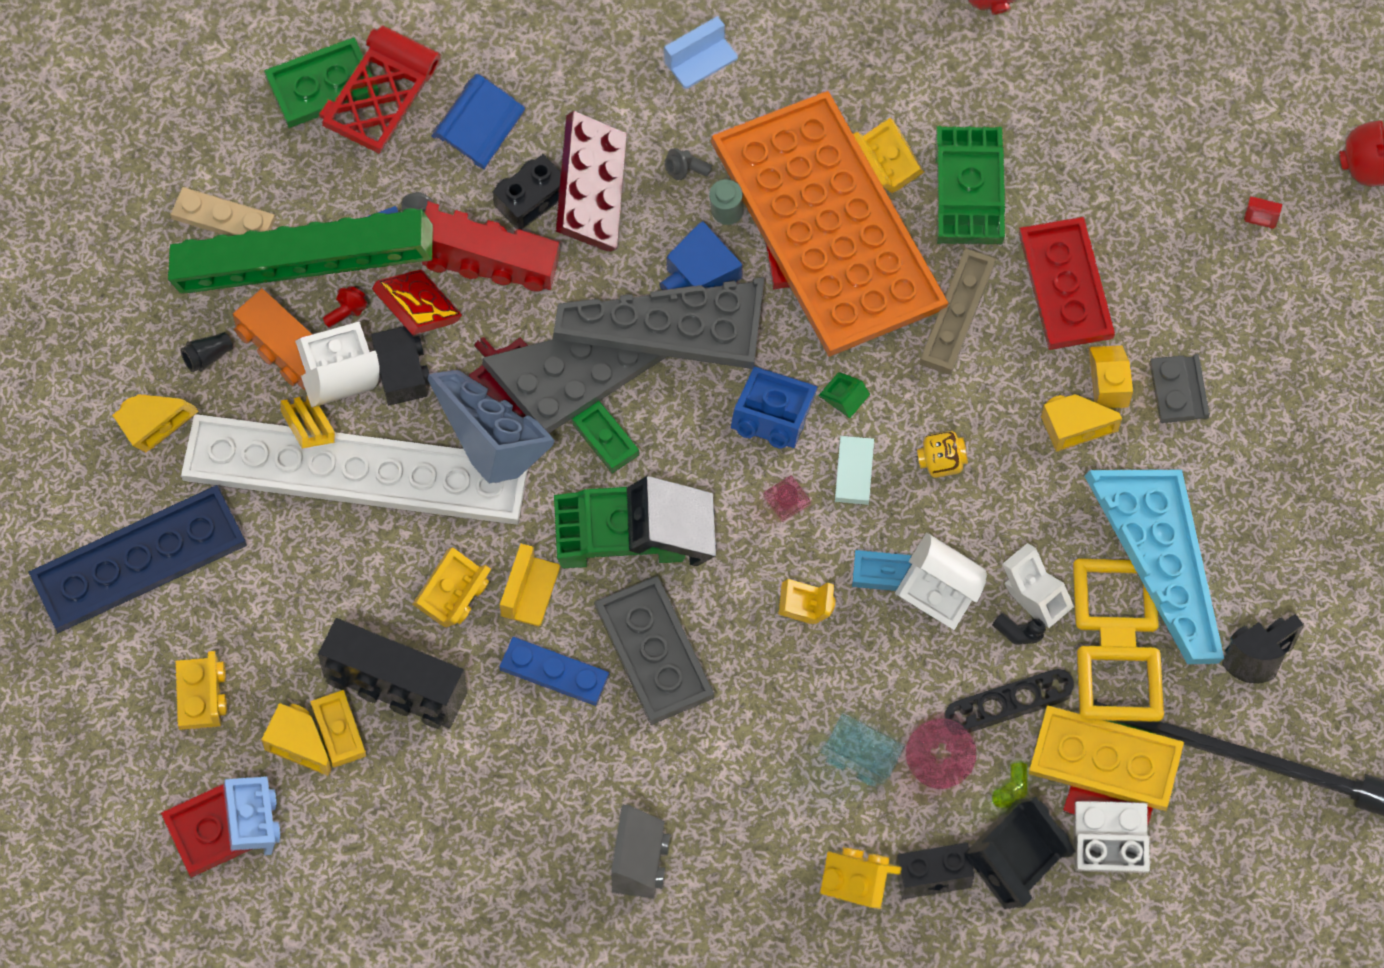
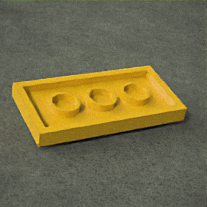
[1029,705,1184,811]

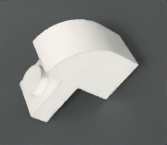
[1002,543,1074,628]

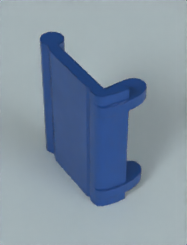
[431,74,525,169]

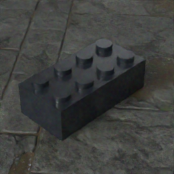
[318,618,468,729]

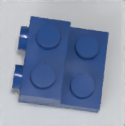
[730,366,818,449]

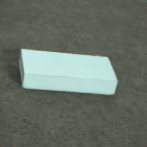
[835,436,874,505]

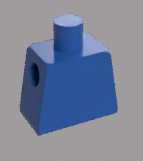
[659,221,742,290]

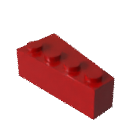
[422,201,560,292]

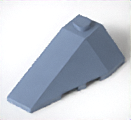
[428,369,554,484]

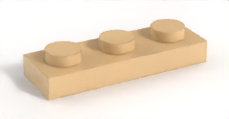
[170,187,276,236]

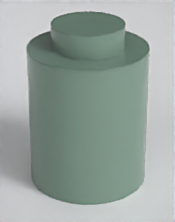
[709,179,744,225]

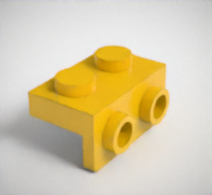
[853,118,925,193]
[412,547,491,628]
[820,847,901,909]

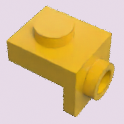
[778,579,836,624]

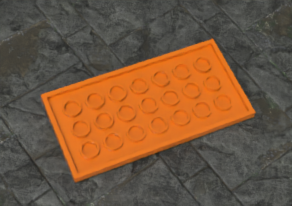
[711,91,948,357]

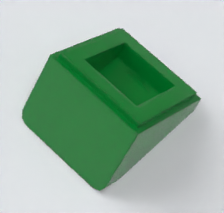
[818,372,870,418]

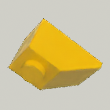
[1088,345,1133,408]
[112,394,199,452]
[1041,394,1122,452]
[261,703,331,776]

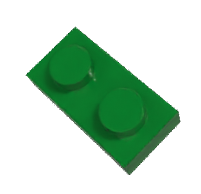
[572,401,639,474]

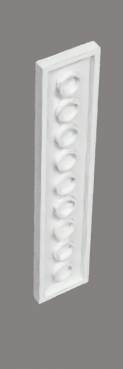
[181,414,528,525]

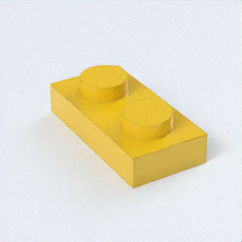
[310,690,367,768]

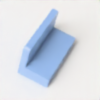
[664,16,738,89]

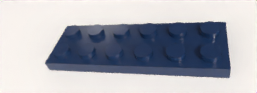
[28,485,247,634]

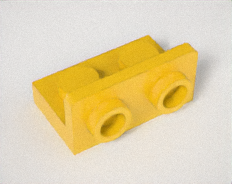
[176,651,227,730]

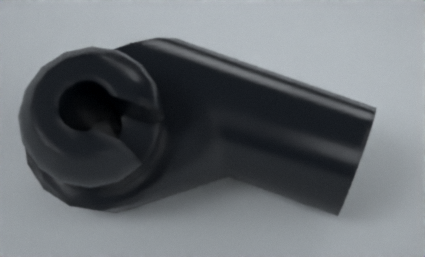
[992,613,1046,645]

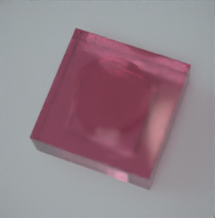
[763,475,811,522]

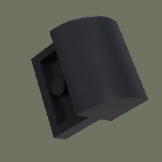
[1222,614,1304,684]

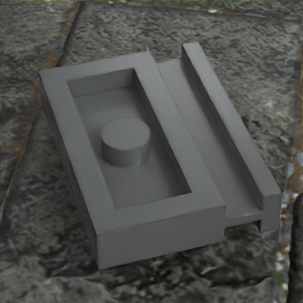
[1150,354,1210,423]

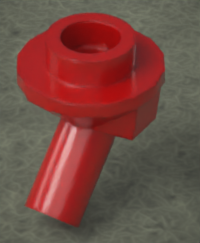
[323,286,368,328]

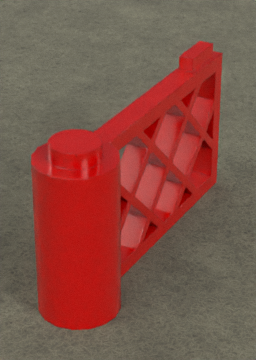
[319,25,441,154]

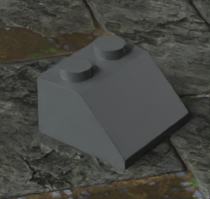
[611,804,671,899]

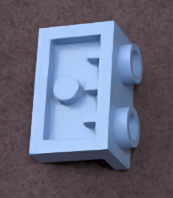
[224,777,280,855]

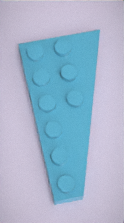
[1084,470,1224,664]

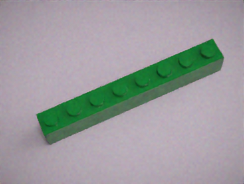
[168,208,433,293]

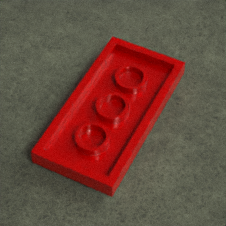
[1019,217,1115,350]

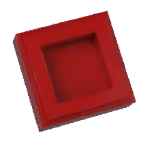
[1244,196,1283,229]

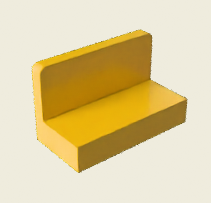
[500,543,560,626]

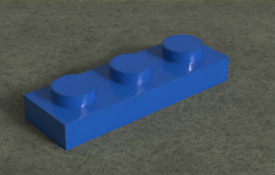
[499,637,609,706]

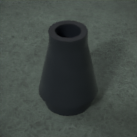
[180,332,233,372]

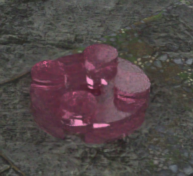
[906,718,976,789]

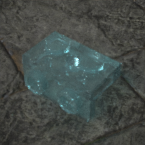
[820,713,906,787]

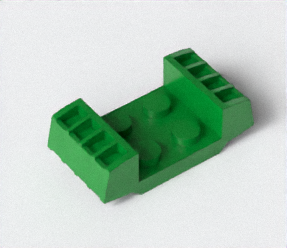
[935,126,1005,245]
[554,487,686,568]

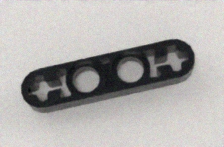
[944,669,1074,735]

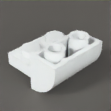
[295,322,379,408]
[895,533,987,630]
[1073,801,1149,873]

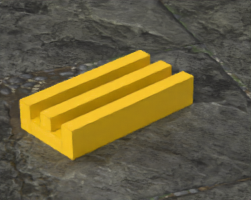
[281,396,335,449]

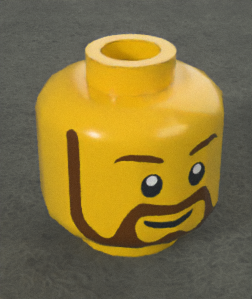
[917,431,968,478]

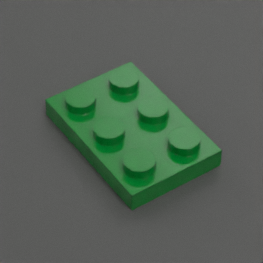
[264,37,379,128]

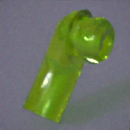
[992,762,1028,809]

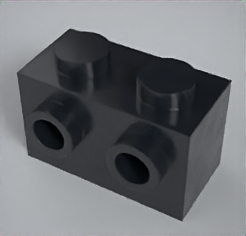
[492,154,561,230]

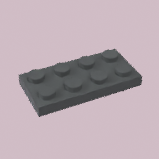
[594,576,714,725]

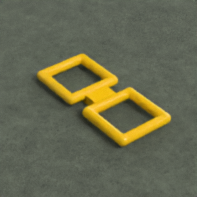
[1073,558,1164,722]

